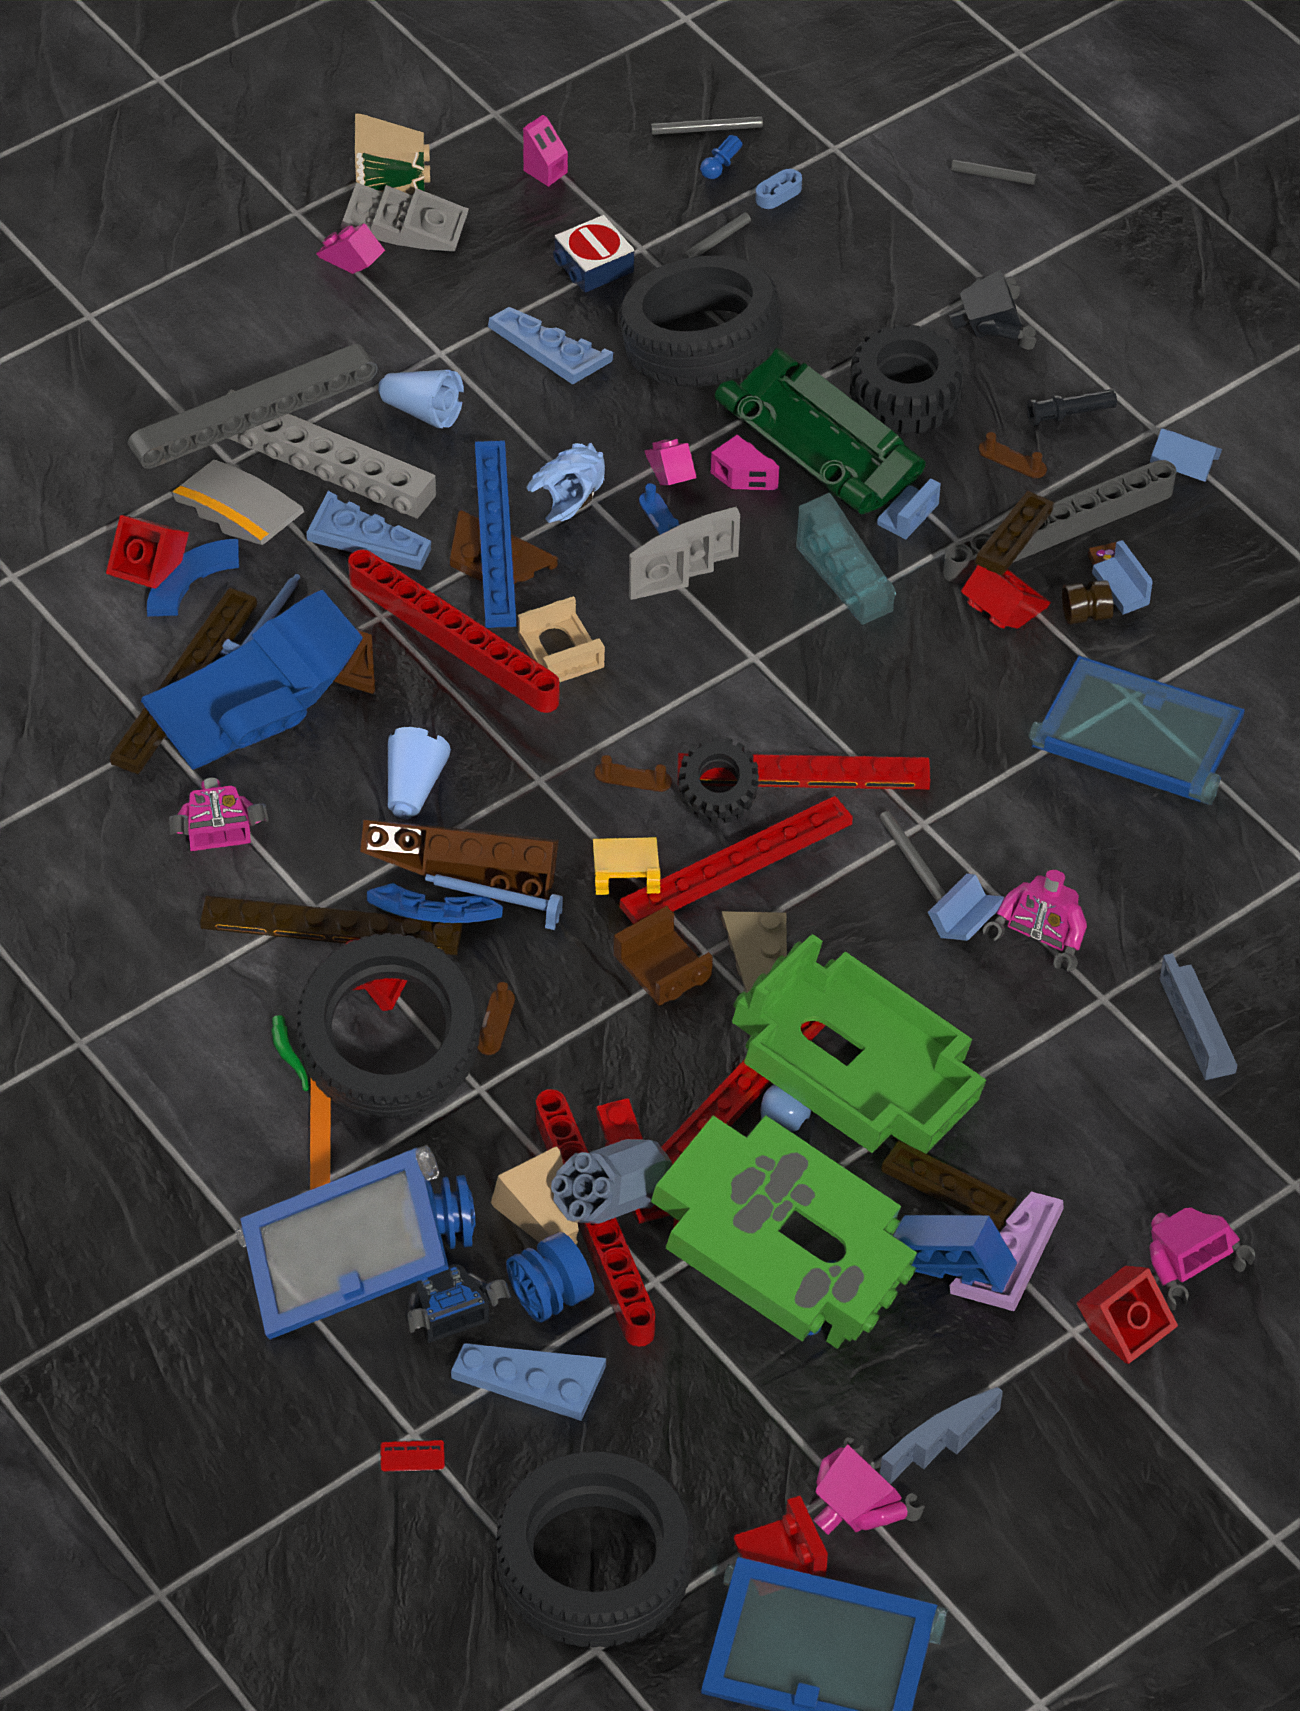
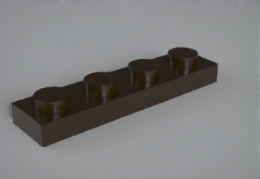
[975,490,1055,575]
[882,1141,1017,1231]

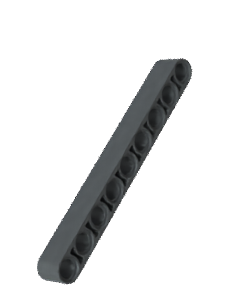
[128,344,378,469]
[943,460,1176,584]

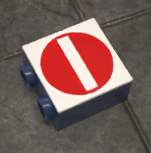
[553,215,634,293]

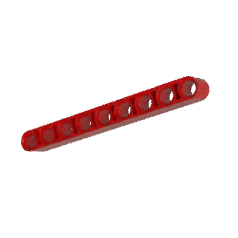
[348,550,560,713]
[536,1089,656,1347]

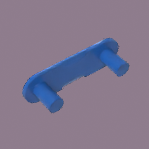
[639,483,679,535]

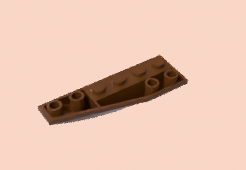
[360,820,559,901]

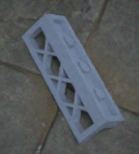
[1160,953,1237,1080]

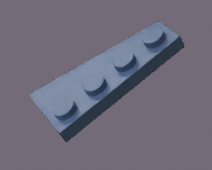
[488,307,614,384]

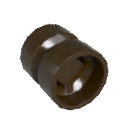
[1062,580,1113,624]

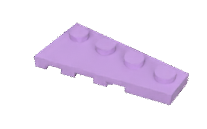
[949,1192,1064,1311]

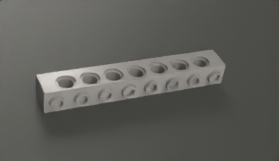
[227,389,436,519]

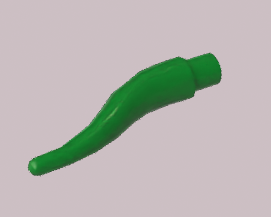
[271,1015,309,1092]

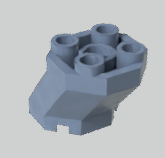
[551,1139,672,1224]

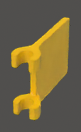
[593,837,660,895]

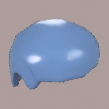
[760,1084,811,1132]

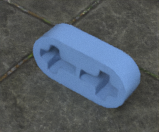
[755,169,802,209]

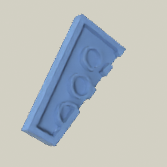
[307,491,431,570]
[451,1344,606,1421]

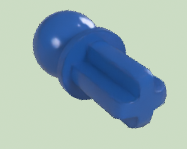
[700,135,742,179]

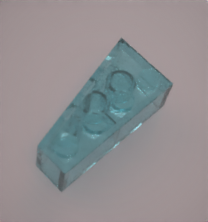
[797,493,896,625]

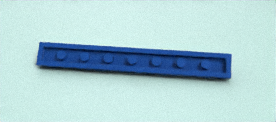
[475,441,516,628]

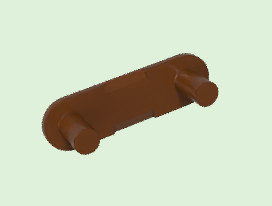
[979,432,1047,478]
[595,755,672,792]
[477,982,515,1055]

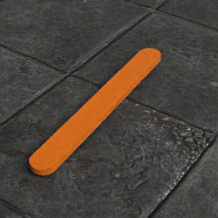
[310,1078,331,1190]

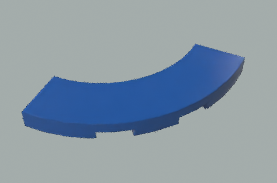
[147,539,239,617]
[367,883,503,923]

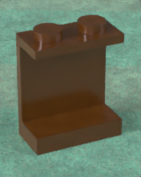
[614,906,713,1006]

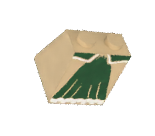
[355,114,430,194]

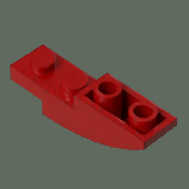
[596,1098,670,1224]

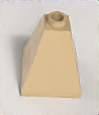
[491,1146,579,1244]

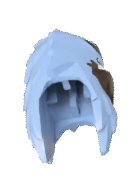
[527,443,605,523]

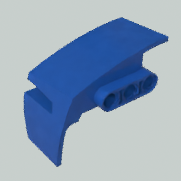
[141,590,363,770]

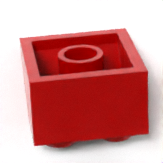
[106,515,189,589]
[961,565,1051,629]
[1077,1266,1178,1364]

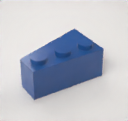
[893,1215,1017,1293]

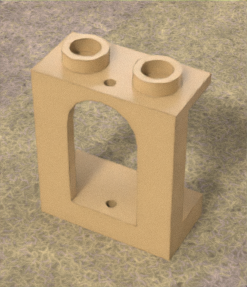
[518,596,605,682]

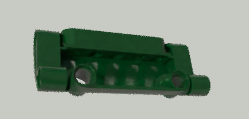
[715,348,926,514]

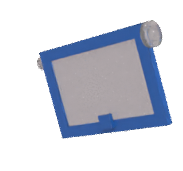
[235,1145,449,1339]

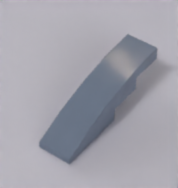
[880,1387,1003,1484]

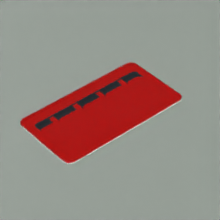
[381,1440,445,1471]

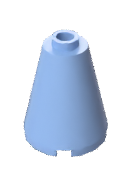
[378,370,464,429]
[388,727,451,819]

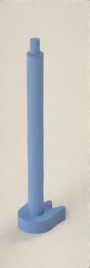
[220,574,300,657]
[425,874,563,930]

